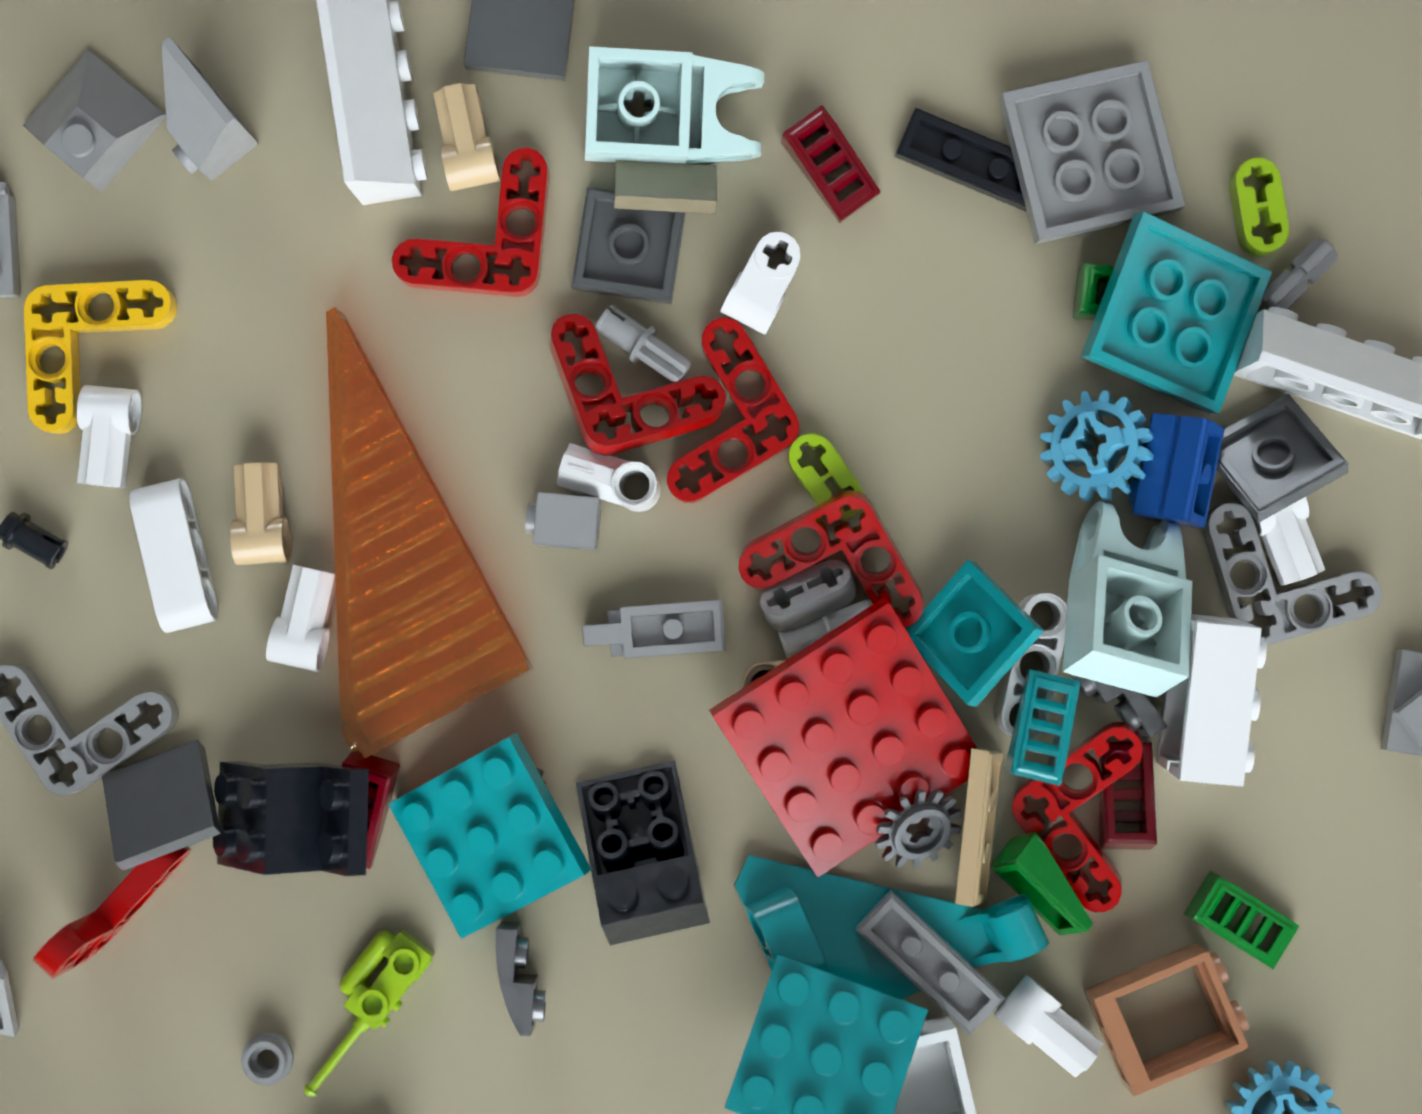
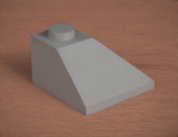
[161,37,258,181]
[23,50,166,192]

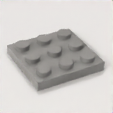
[998,60,1185,244]

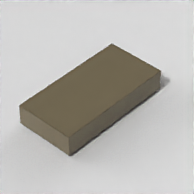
[614,160,717,214]

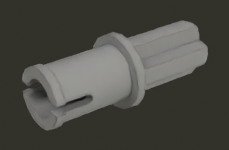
[595,304,691,383]

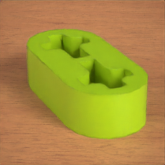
[1229,157,1289,257]
[788,434,864,521]

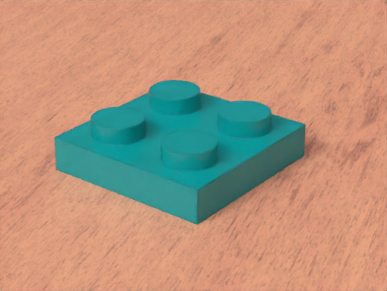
[906,560,1044,707]

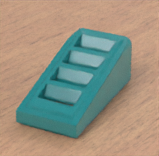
[1004,669,1081,786]

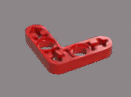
[392,147,550,297]
[549,314,726,456]
[667,318,799,503]
[738,491,923,627]
[1012,722,1143,913]
[33,846,191,978]

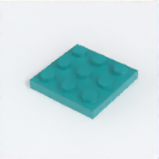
[1080,211,1272,414]
[388,733,592,939]
[724,954,928,1114]

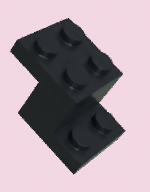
[213,761,369,877]

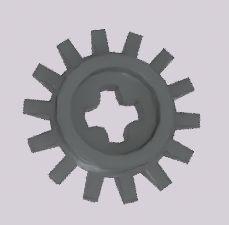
[875,789,962,868]

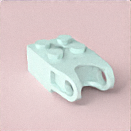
[584,46,765,165]
[1062,501,1193,697]

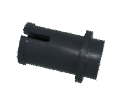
[0,512,69,570]

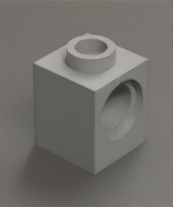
[525,492,602,551]

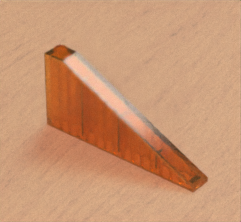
[326,307,534,759]

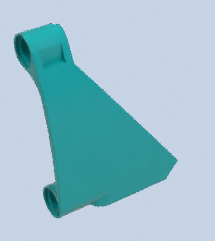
[734,855,1049,999]

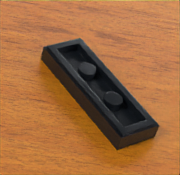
[895,107,1027,212]

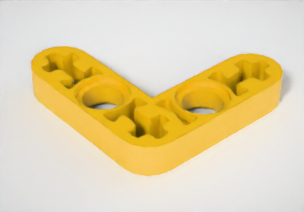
[24,280,178,434]

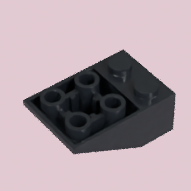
[576,761,710,946]

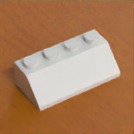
[316,0,428,205]
[1234,307,1422,439]

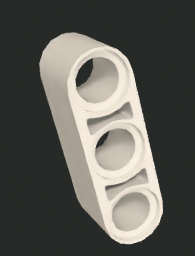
[129,478,219,633]
[995,593,1067,739]

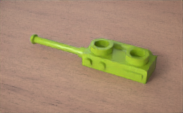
[304,929,435,1097]

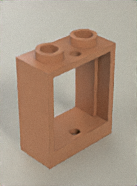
[1084,943,1249,1097]

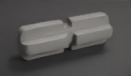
[1262,238,1338,310]

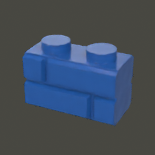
[1129,413,1225,528]

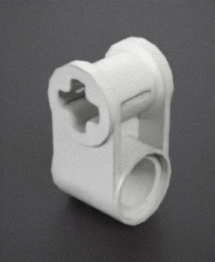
[720,232,801,335]

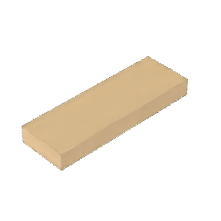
[955,748,1003,907]

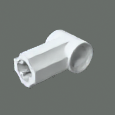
[77,385,142,488]
[556,443,661,512]
[1241,497,1325,586]
[266,565,338,672]
[994,974,1103,1078]

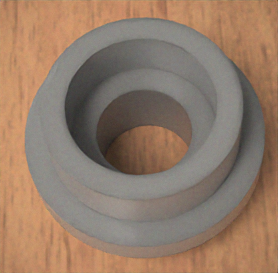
[241,1032,294,1086]

